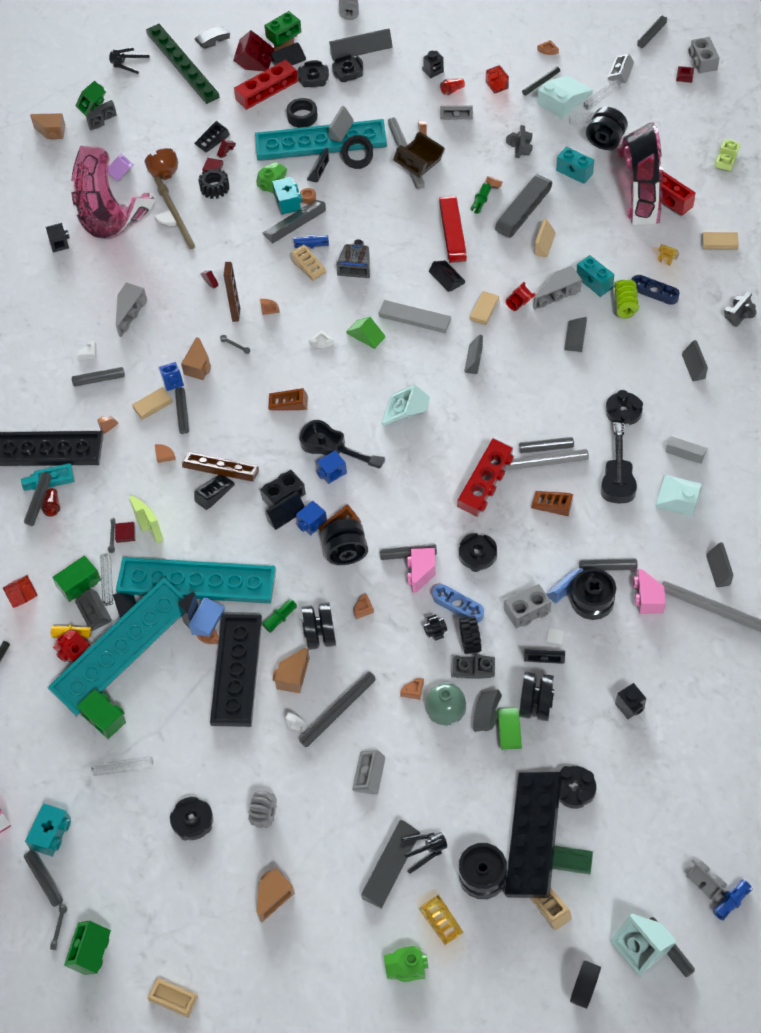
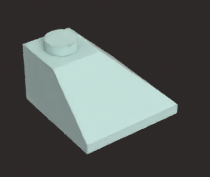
[381,385,430,426]
[656,475,702,516]
[610,914,677,977]

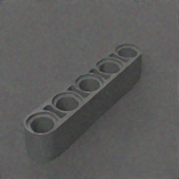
[495,174,552,238]

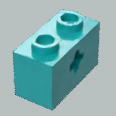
[556,147,594,184]
[272,177,303,214]
[576,255,615,297]
[25,803,71,857]

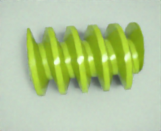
[614,280,639,319]

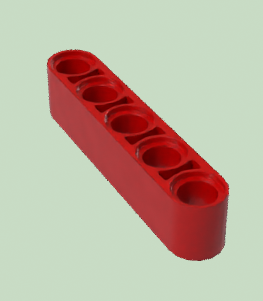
[439,196,467,263]

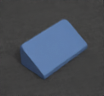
[546,568,584,603]
[189,598,225,637]

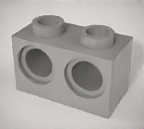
[688,37,720,73]
[504,584,551,629]

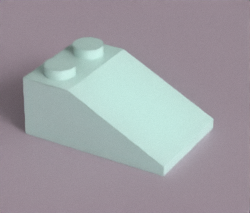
[537,76,593,119]

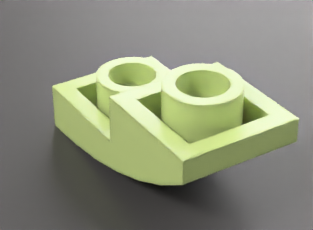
[715,140,741,171]

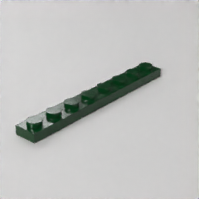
[146,23,220,104]

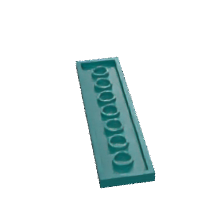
[255,119,387,160]
[116,557,276,604]
[47,577,185,717]

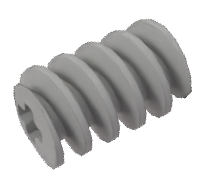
[339,0,359,20]

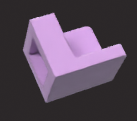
[105,153,134,181]

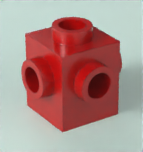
[53,630,90,662]

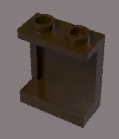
[393,131,445,178]

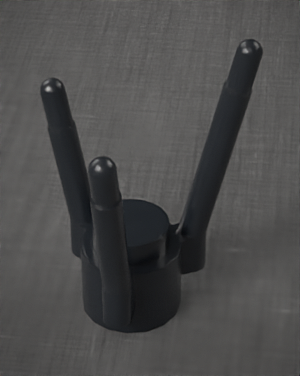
[109,48,150,74]
[401,831,447,874]

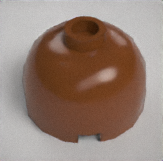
[144,148,179,180]

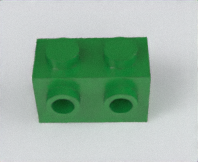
[264,11,302,47]
[75,80,106,116]
[52,555,101,602]
[77,690,126,739]
[64,921,111,975]

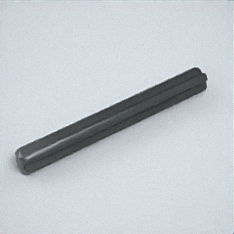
[299,672,376,747]

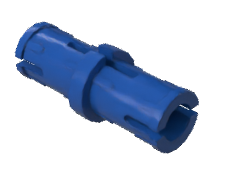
[294,235,329,249]
[713,879,753,921]

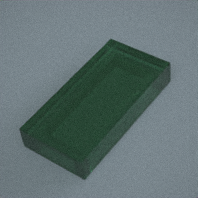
[552,846,593,875]

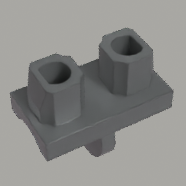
[506,125,533,158]
[724,292,757,327]

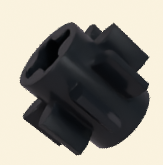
[423,614,447,641]

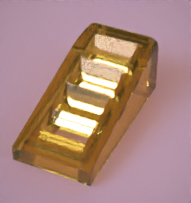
[419,895,464,945]

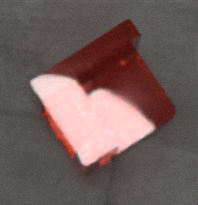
[486,65,509,94]
[2,575,38,608]

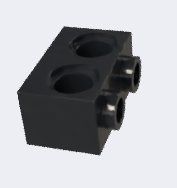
[260,469,306,508]

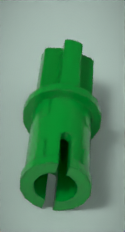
[470,183,491,214]
[262,599,297,633]

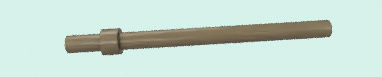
[154,177,195,249]

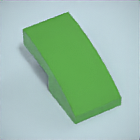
[498,708,522,750]

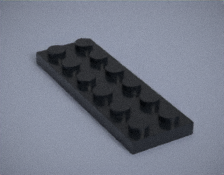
[0,431,103,466]
[210,614,262,727]
[505,772,562,898]

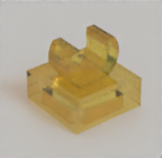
[658,244,679,266]

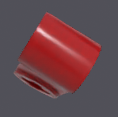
[506,282,536,311]

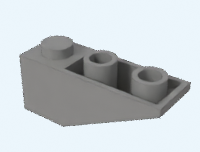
[533,266,582,310]
[116,282,147,337]

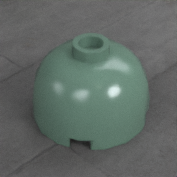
[425,683,466,726]

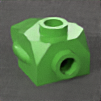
[256,162,287,194]
[384,946,429,982]

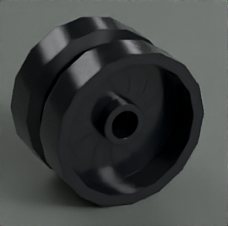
[586,107,628,150]
[321,519,368,565]
[571,568,617,620]
[302,602,336,650]
[519,672,554,721]
[459,843,507,899]

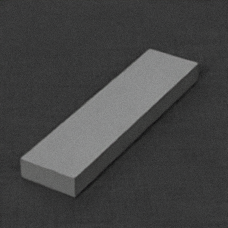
[379,300,451,333]

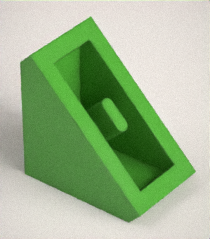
[346,317,385,349]

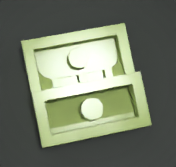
[129,496,163,543]

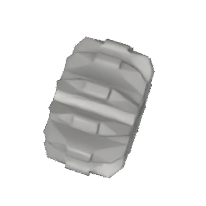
[248,791,277,828]

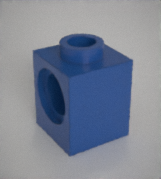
[159,362,184,391]
[316,450,347,484]
[296,501,327,536]

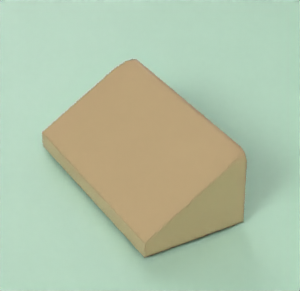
[534,219,555,257]

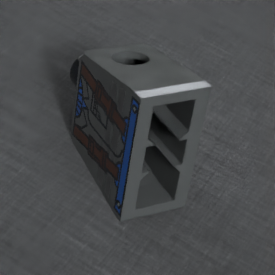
[336,239,370,278]

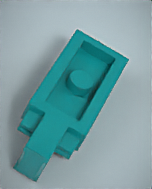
[21,463,75,491]

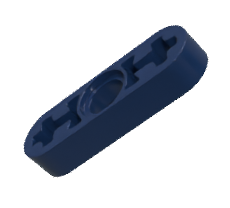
[631,275,680,305]

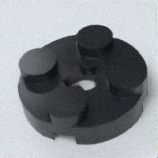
[332,54,364,82]
[297,60,329,87]
[606,390,643,425]
[459,533,497,572]
[559,766,597,809]
[170,797,213,841]

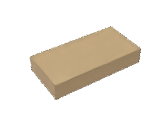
[702,232,739,250]
[470,291,499,325]
[132,387,173,420]
[147,978,198,1018]

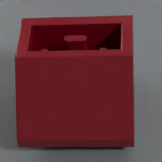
[233,30,274,71]

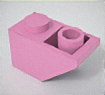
[408,548,436,593]
[633,569,666,614]

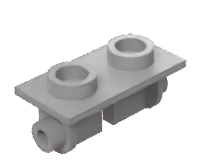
[684,859,729,903]

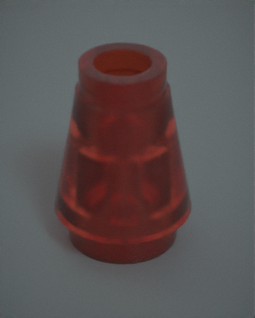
[440,78,465,95]
[41,488,60,517]

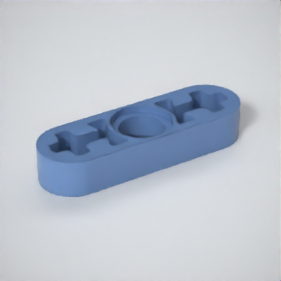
[432,584,484,622]

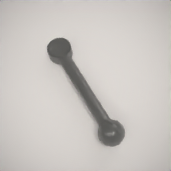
[220,335,250,354]
[108,518,116,553]
[50,905,67,950]

